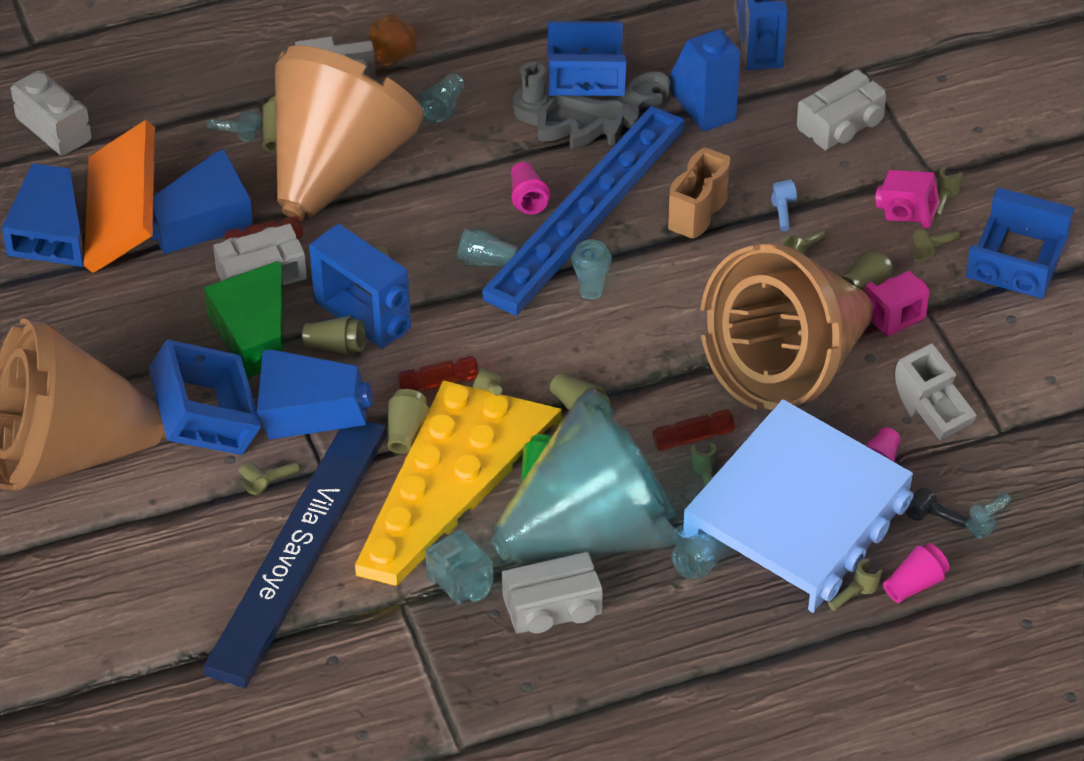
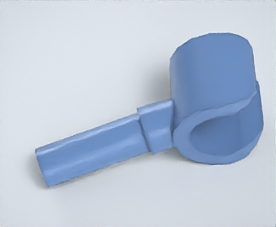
[771,179,797,232]

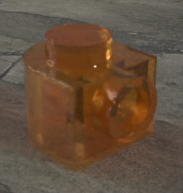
[370,14,417,67]

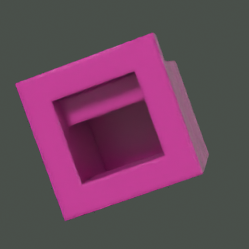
[875,170,940,228]
[865,270,929,337]

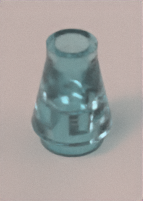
[419,73,465,122]
[456,227,517,267]
[571,239,612,299]
[672,532,732,579]

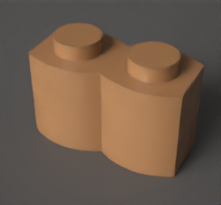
[668,148,730,239]

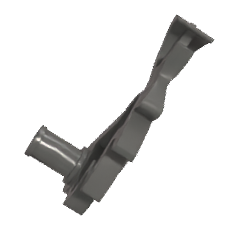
[512,62,670,150]

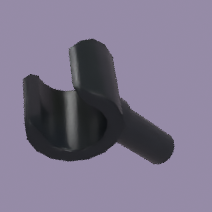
[905,488,968,528]

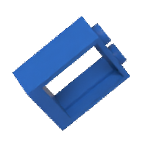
[309,223,411,349]
[148,339,261,455]

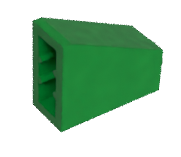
[204,261,284,378]

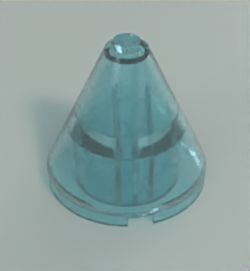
[491,388,685,563]

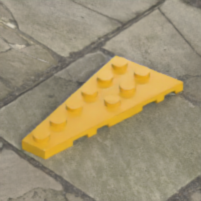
[355,381,562,586]

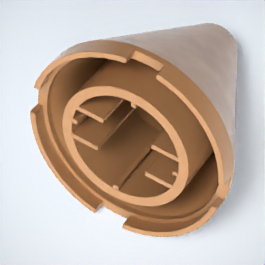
[275,45,424,221]
[700,244,873,410]
[0,318,166,491]

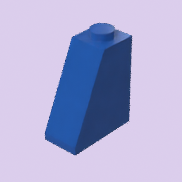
[669,29,740,132]
[149,150,253,254]
[2,163,84,267]
[257,350,373,440]

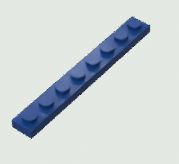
[483,106,684,316]

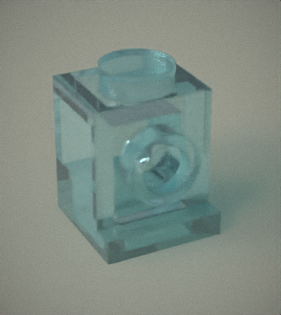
[425,529,493,605]

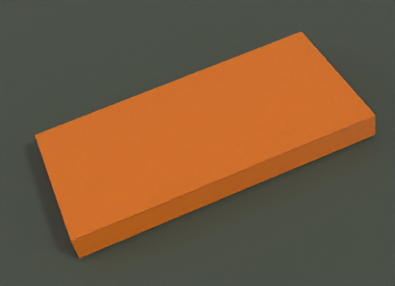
[83,120,155,273]

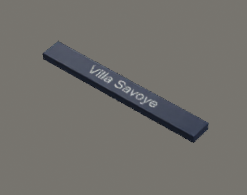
[203,421,387,689]

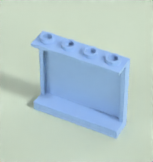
[683,399,914,613]

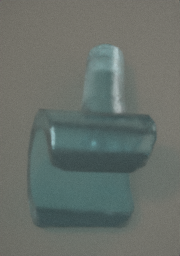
[207,111,260,142]
[965,493,1011,539]

